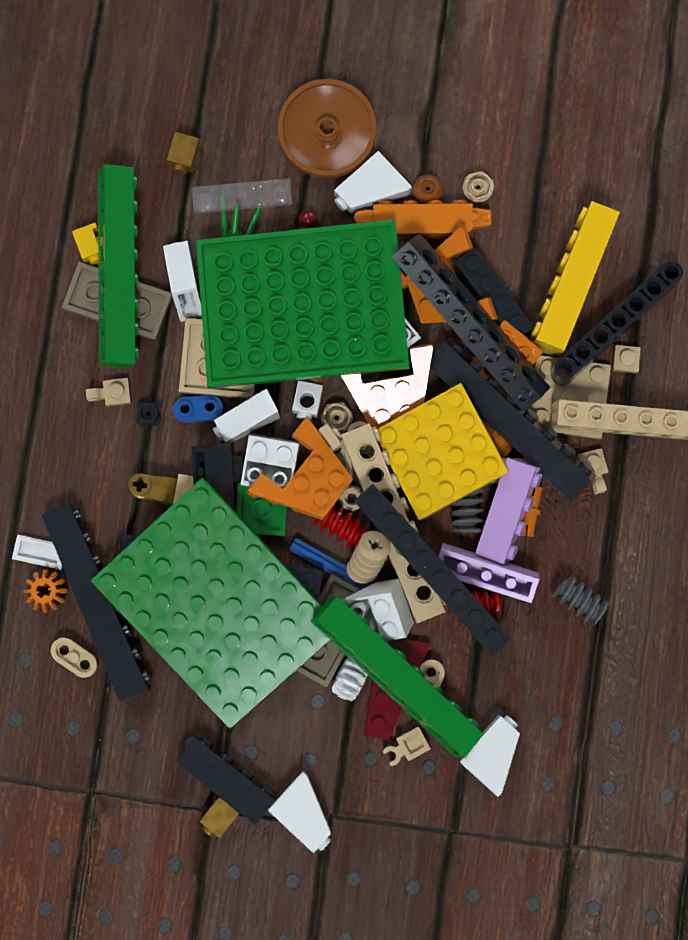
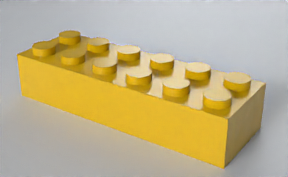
[529,201,620,358]

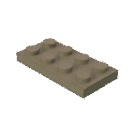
[62,262,173,341]
[296,574,360,687]

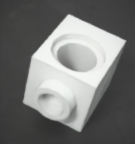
[292,381,323,421]

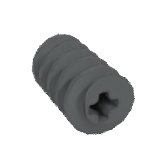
[451,488,485,534]
[551,575,609,627]

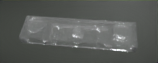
[192,179,292,214]

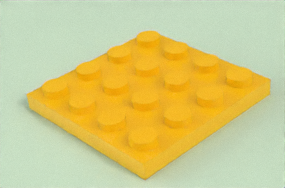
[377,383,510,521]

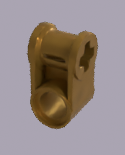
[129,473,177,505]

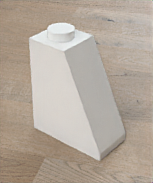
[334,151,412,214]
[163,241,202,322]
[213,389,280,444]
[458,715,520,797]
[268,770,331,853]

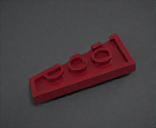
[364,639,430,740]

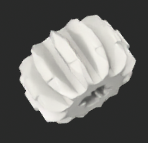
[332,657,368,701]

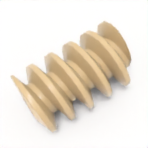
[346,531,391,584]

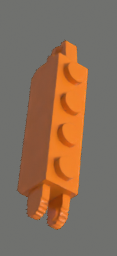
[353,200,491,239]

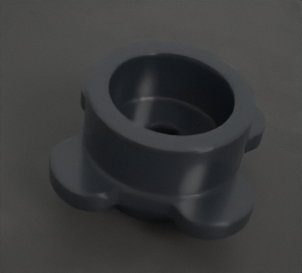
[136,401,161,426]

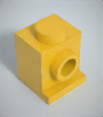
[72,223,98,265]

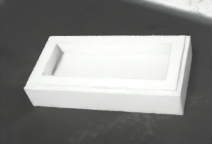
[12,534,62,570]

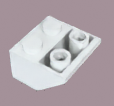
[241,434,300,488]
[345,579,414,640]

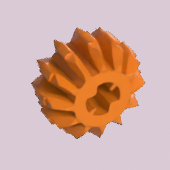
[23,569,68,613]

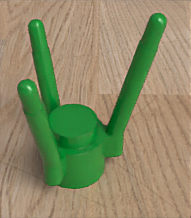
[220,195,262,238]

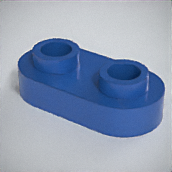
[173,395,223,423]

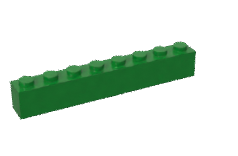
[98,164,138,368]
[310,596,484,758]

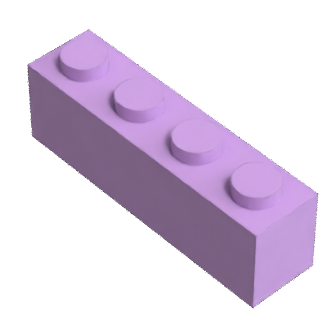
[475,458,542,564]
[438,543,539,603]

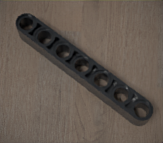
[551,261,683,386]

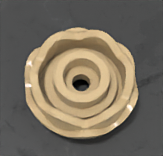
[463,171,494,202]
[321,402,353,433]

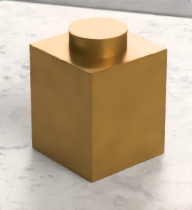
[167,132,201,174]
[200,797,239,838]

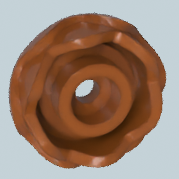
[412,174,443,204]

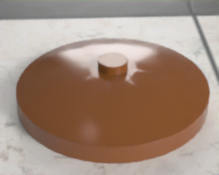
[278,79,376,178]

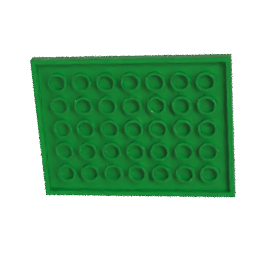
[196,220,409,389]
[90,477,329,729]

